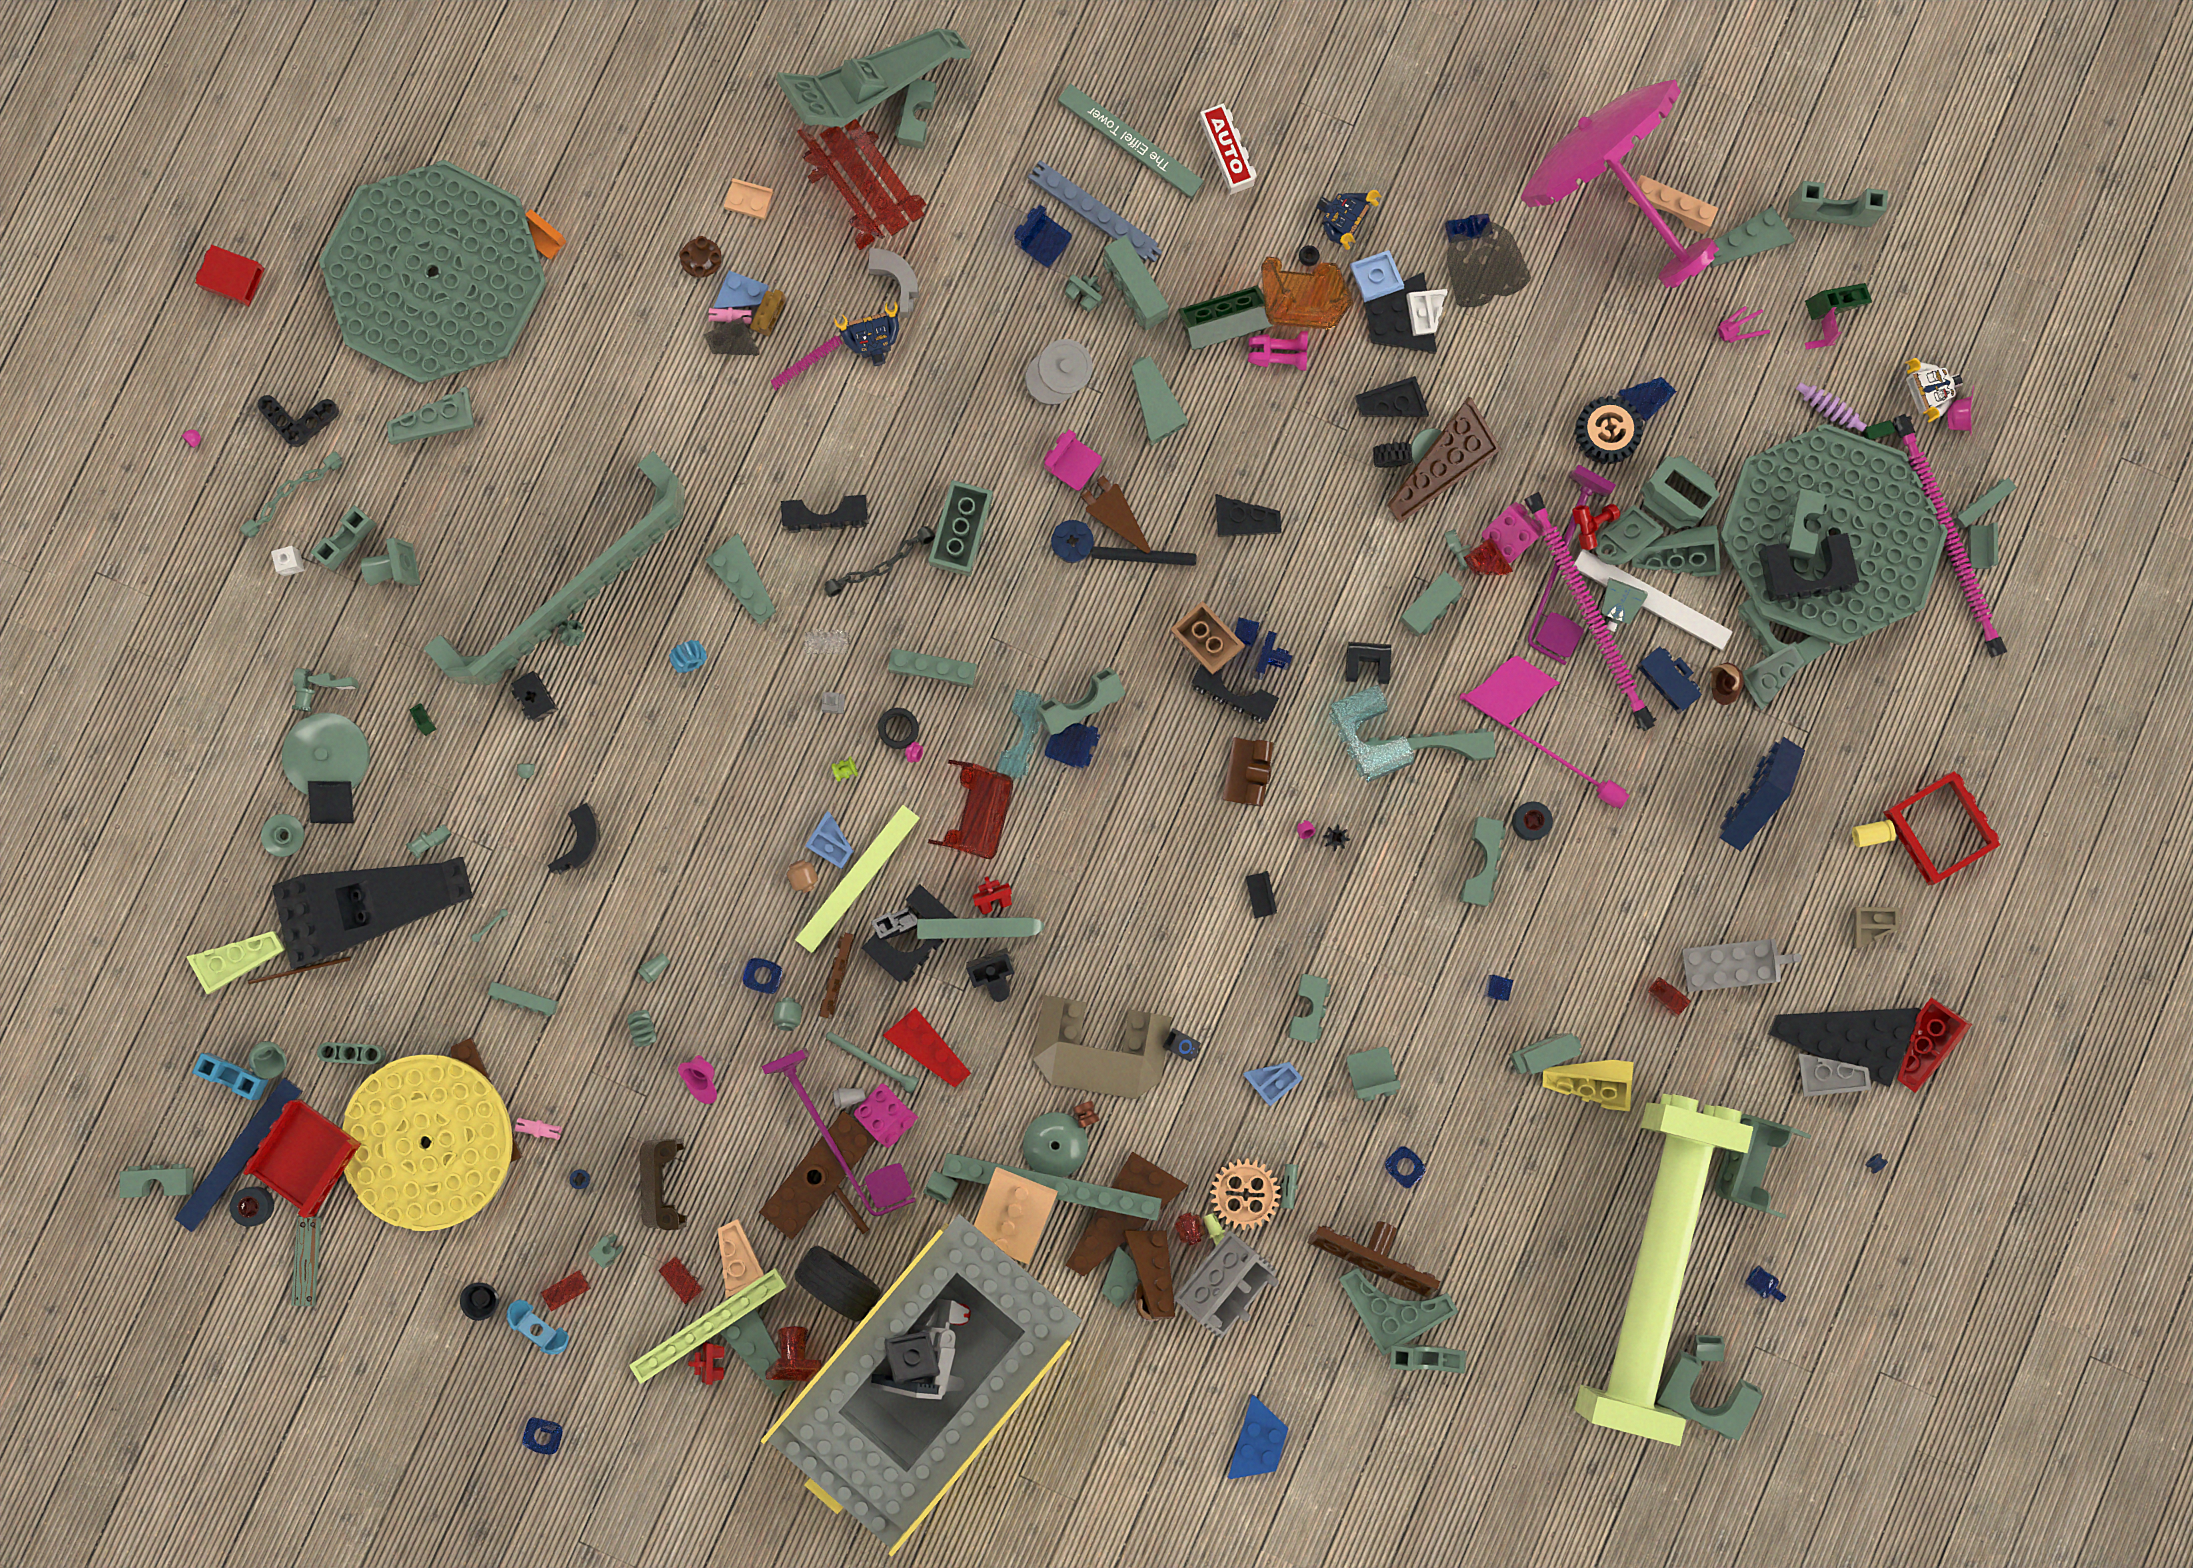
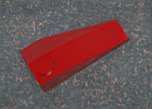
[1897,997,1973,1093]

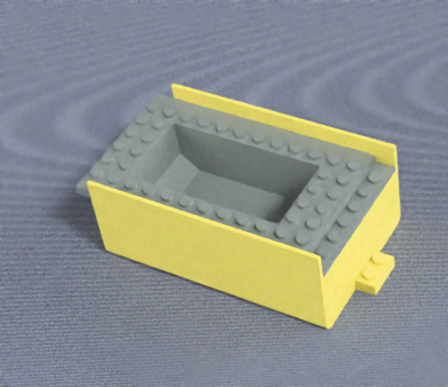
[761,1213,1082,1557]

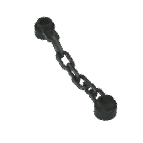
[824,526,936,598]

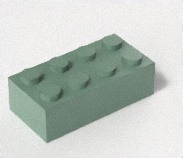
[1102,235,1169,331]
[929,480,994,577]

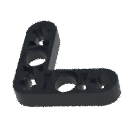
[257,395,339,447]

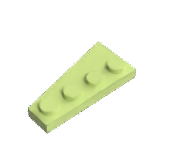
[187,931,285,994]

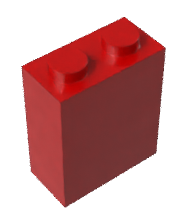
[195,244,265,307]

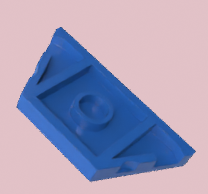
[1227,1394,1288,1479]

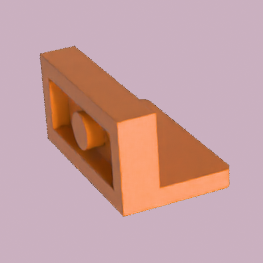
[525,209,566,260]

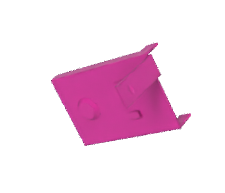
[1805,307,1842,350]

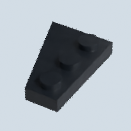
[1355,376,1429,417]
[1215,494,1282,537]

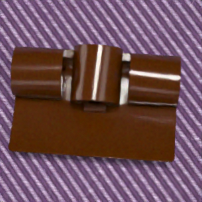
[1222,737,1274,807]

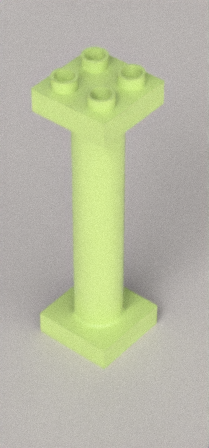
[1575,1093,1753,1446]

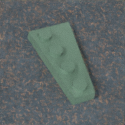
[1709,206,1795,268]
[386,386,475,445]
[705,533,776,625]
[719,1308,794,1397]

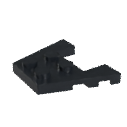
[1364,272,1437,354]

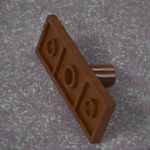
[759,1111,876,1240]
[1307,1221,1441,1298]

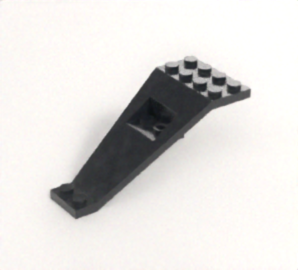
[272,857,473,969]

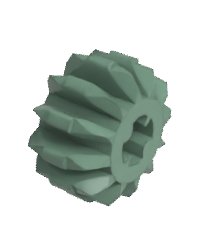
[627,1010,657,1047]

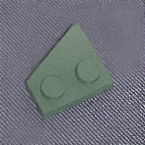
[1102,1246,1140,1308]

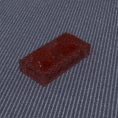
[658,1256,704,1305]
[540,1269,591,1312]

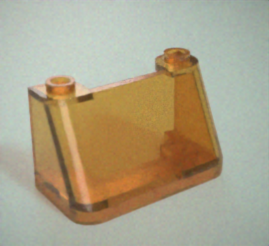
[1261,256,1354,329]

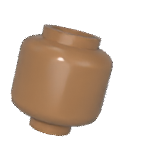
[786,859,818,893]

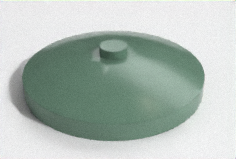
[282,713,370,795]

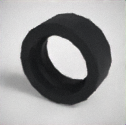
[878,707,919,750]

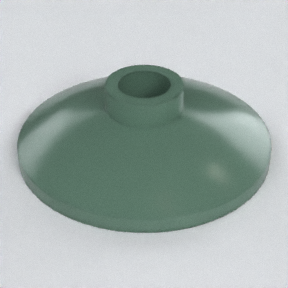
[261,814,305,857]

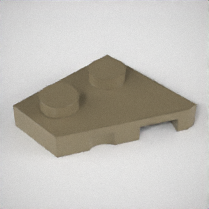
[1854,907,1900,949]

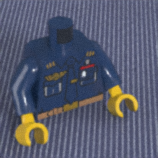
[1316,190,1382,250]
[834,301,900,366]

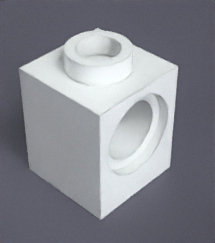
[271,546,305,576]

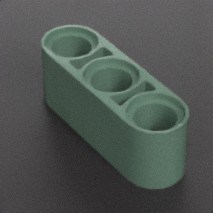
[317,1042,386,1064]

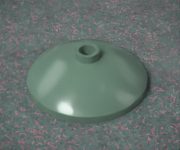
[1023,1112,1088,1177]

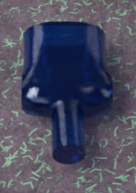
[1745,1265,1786,1303]

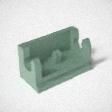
[588,1233,624,1269]

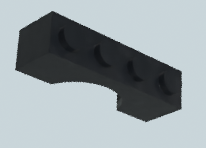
[781,494,869,533]
[1190,664,1279,724]

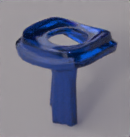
[743,957,783,994]
[1385,1146,1426,1189]
[522,1417,563,1455]

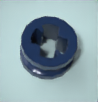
[1865,1153,1888,1174]
[569,1169,590,1189]

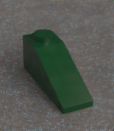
[1805,283,1872,320]

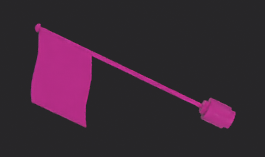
[1460,655,1630,809]

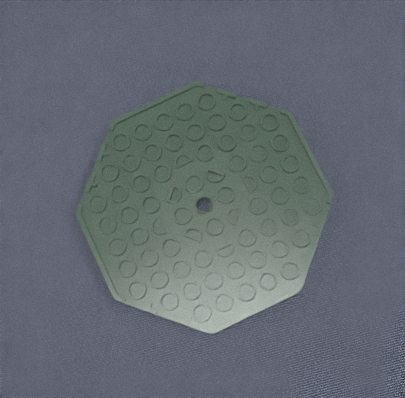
[319,160,547,384]
[1719,424,1948,646]

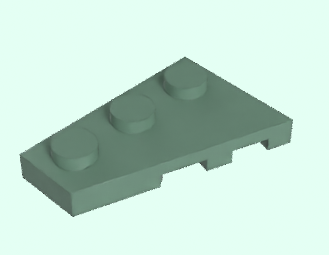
[1743,642,1806,711]

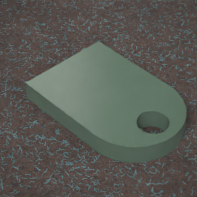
[1595,505,1663,565]

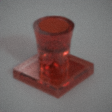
[765,1326,821,1382]

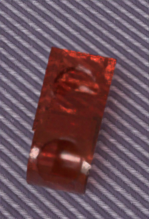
[1647,977,1691,1018]

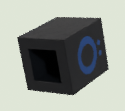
[1163,1028,1201,1062]

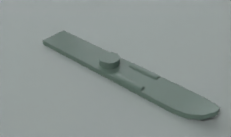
[917,917,1044,939]

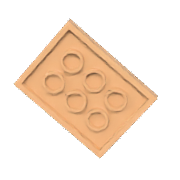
[974,1167,1058,1265]

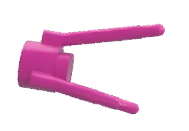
[1717,306,1770,344]

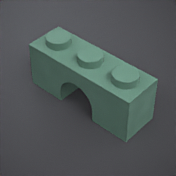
[895,79,937,149]
[1782,488,1826,560]
[310,505,377,571]
[1288,974,1331,1043]
[120,1164,193,1198]

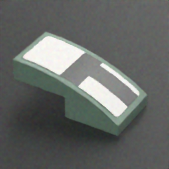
[307,673,359,690]

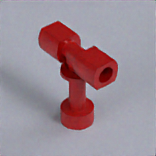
[1572,503,1620,550]

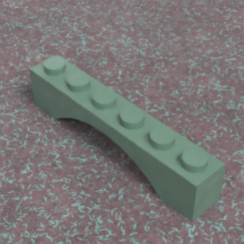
[1363,728,1496,770]

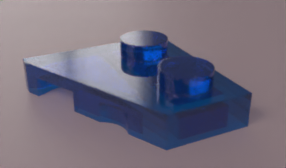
[1617,377,1677,422]

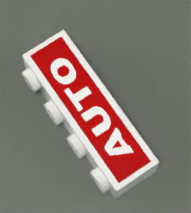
[1199,103,1257,195]

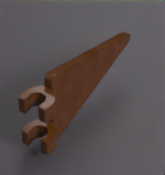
[1080,475,1150,554]

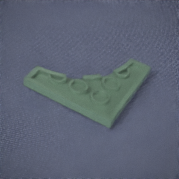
[1338,1267,1459,1356]

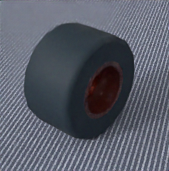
[1512,801,1553,841]
[230,1186,274,1227]

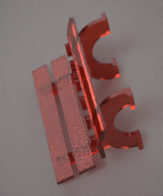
[797,119,927,250]

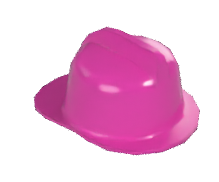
[1947,385,1974,436]
[678,1055,717,1104]

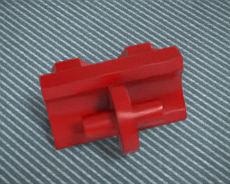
[972,876,1012,915]
[688,1342,724,1385]

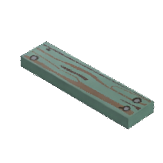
[291,1216,322,1306]

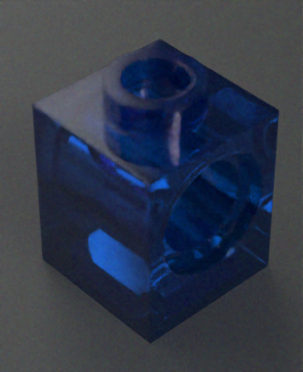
[1234,617,1260,647]
[1483,974,1514,1002]

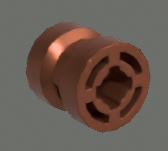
[1073,1100,1100,1128]

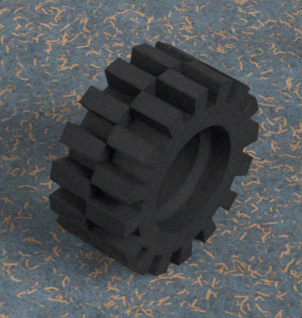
[1373,442,1412,468]

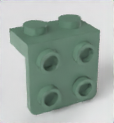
[1346,1047,1401,1102]

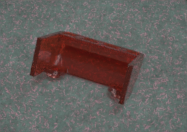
[928,760,1013,860]

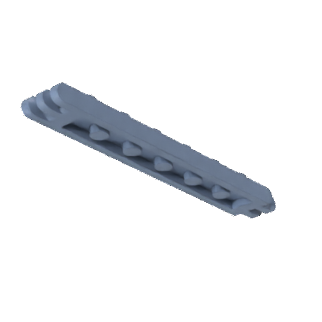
[1027,160,1162,262]

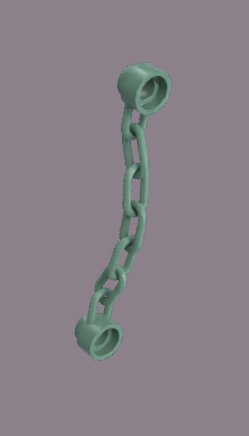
[239,451,343,538]

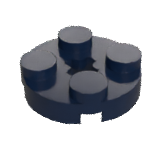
[1051,520,1094,563]

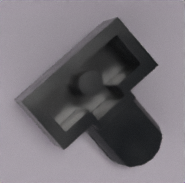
[966,948,1015,1002]

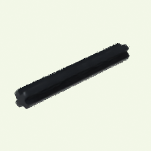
[1091,546,1197,566]

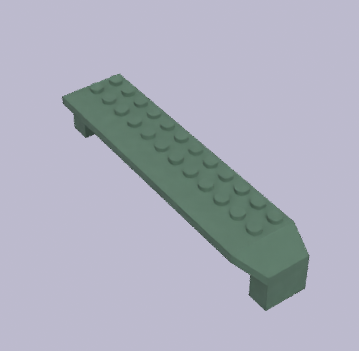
[423,451,685,685]

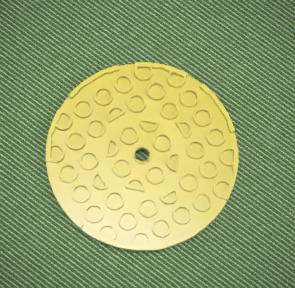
[342,1054,513,1231]

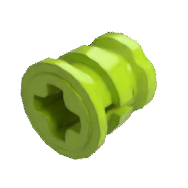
[831,756,858,782]

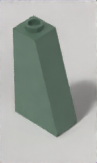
[1131,356,1188,446]

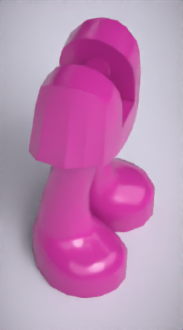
[1248,331,1308,371]

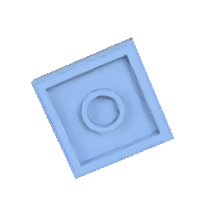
[1350,250,1404,302]

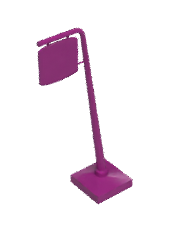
[1528,464,1616,665]
[761,1048,916,1217]

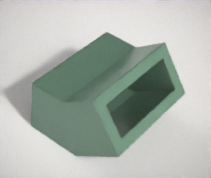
[923,1170,959,1205]
[1693,1335,1725,1362]

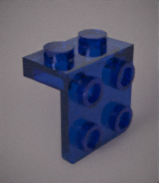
[1014,204,1072,268]
[1045,723,1101,771]

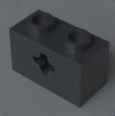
[511,671,559,723]

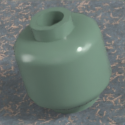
[773,997,802,1031]

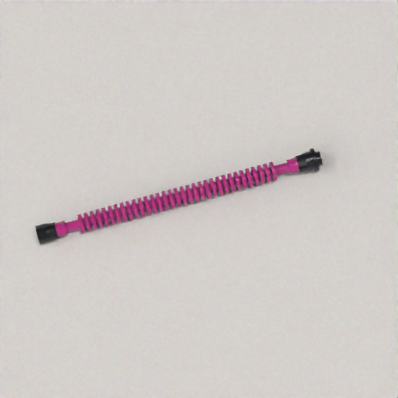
[1892,414,2008,658]
[1524,492,1657,731]

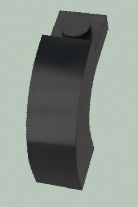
[547,802,600,875]

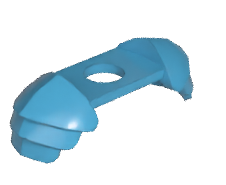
[507,1299,569,1355]

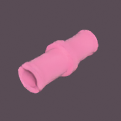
[709,307,752,324]
[515,1118,562,1140]

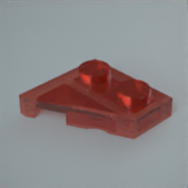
[1463,537,1513,575]

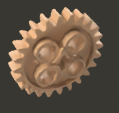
[1210,1158,1281,1230]

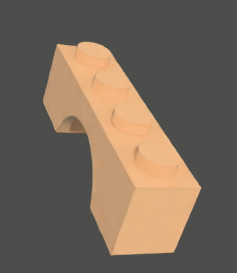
[1628,175,1718,235]

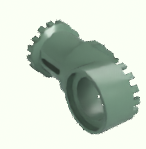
[1444,529,1478,571]
[292,668,315,712]
[406,824,452,859]

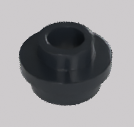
[1299,245,1320,267]

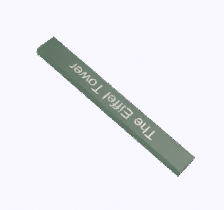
[1058,83,1204,199]

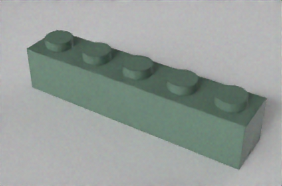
[1953,477,2017,530]
[488,982,559,1016]

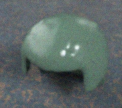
[249,1041,287,1079]

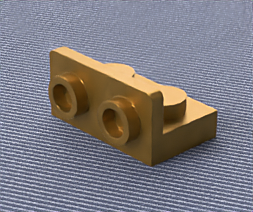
[750,289,786,337]

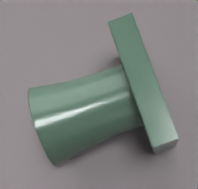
[361,537,421,587]

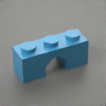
[192,1053,269,1100]

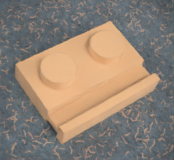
[724,178,774,220]

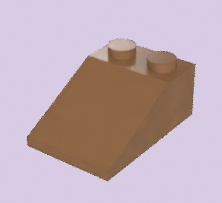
[1171,601,1245,675]

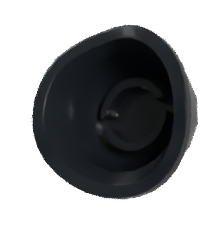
[460,1282,499,1321]

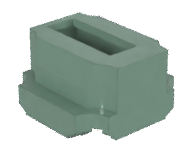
[1639,455,1720,531]

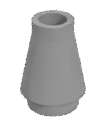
[832,1088,865,1109]

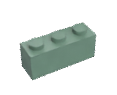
[1399,571,1463,637]

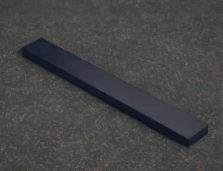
[174,1078,303,1232]

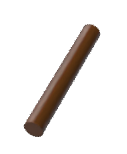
[833,1186,870,1234]

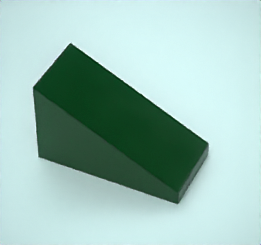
[409,703,436,736]

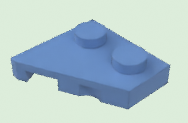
[714,270,769,309]
[805,811,854,869]
[1243,1062,1303,1107]

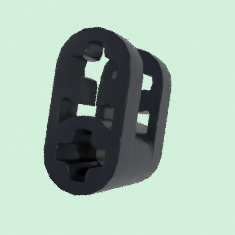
[1345,641,1392,684]

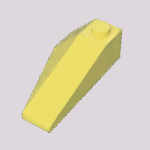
[1543,1060,1634,1111]

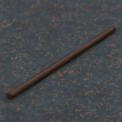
[248,956,351,985]

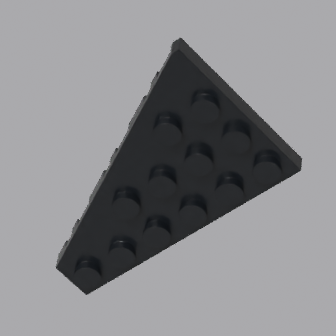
[1767,1008,1921,1087]

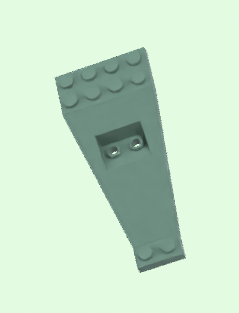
[776,28,971,128]

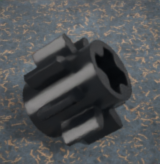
[1322,824,1350,852]

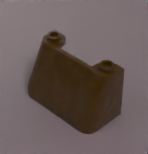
[639,1138,687,1230]

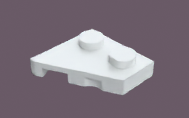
[1406,289,1447,336]

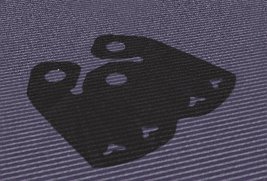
[1447,222,1532,307]

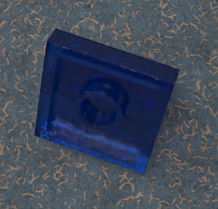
[1254,631,1293,680]

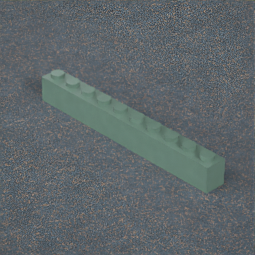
[942,1153,1162,1221]

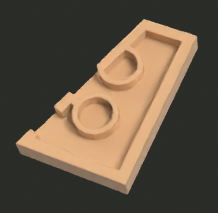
[718,1218,765,1298]

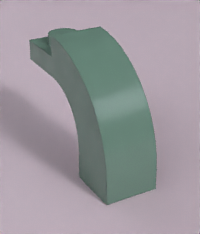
[1390,1344,1467,1374]

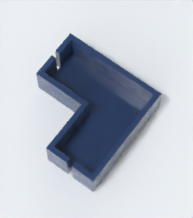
[1719,736,1805,852]

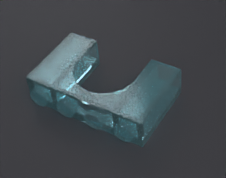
[1329,685,1415,783]

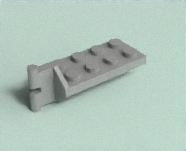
[1682,939,1802,992]

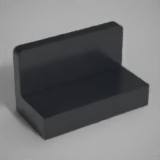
[1245,871,1277,919]

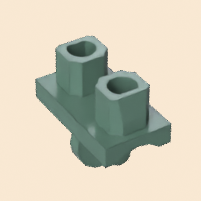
[1065,274,1103,313]

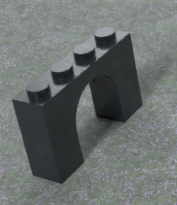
[1758,533,1859,603]
[861,884,957,983]

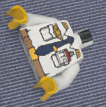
[1905,358,1963,423]

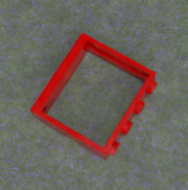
[1883,771,2001,886]

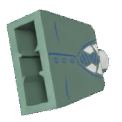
[1601,577,1648,632]

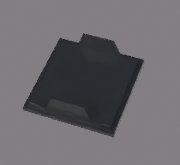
[308,781,354,824]

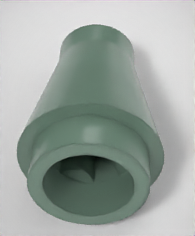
[638,953,670,984]

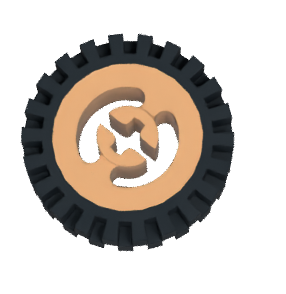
[1574,396,1644,464]

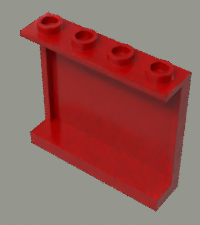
[243,1099,362,1219]

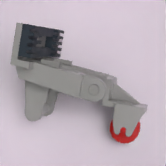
[871,1299,971,1400]

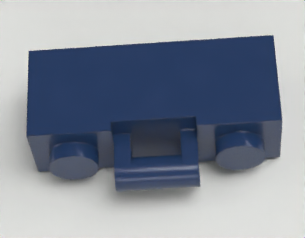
[1636,646,1702,714]

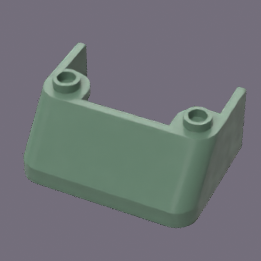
[1715,1114,1811,1219]

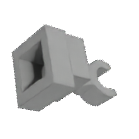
[821,692,845,714]

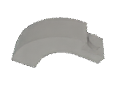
[868,248,919,318]

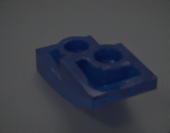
[1444,213,1493,243]

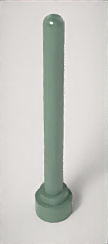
[826,1032,920,1094]

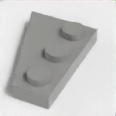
[1798,1053,1871,1097]

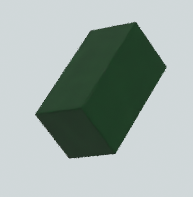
[1862,420,1895,441]

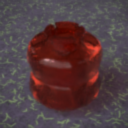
[1174,1212,1206,1246]

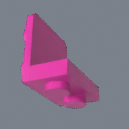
[1043,429,1102,491]
[1481,502,1544,563]
[854,1084,919,1149]

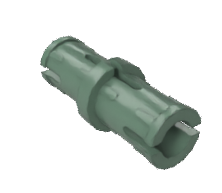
[1280,1164,1299,1209]

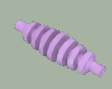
[1796,382,1867,432]

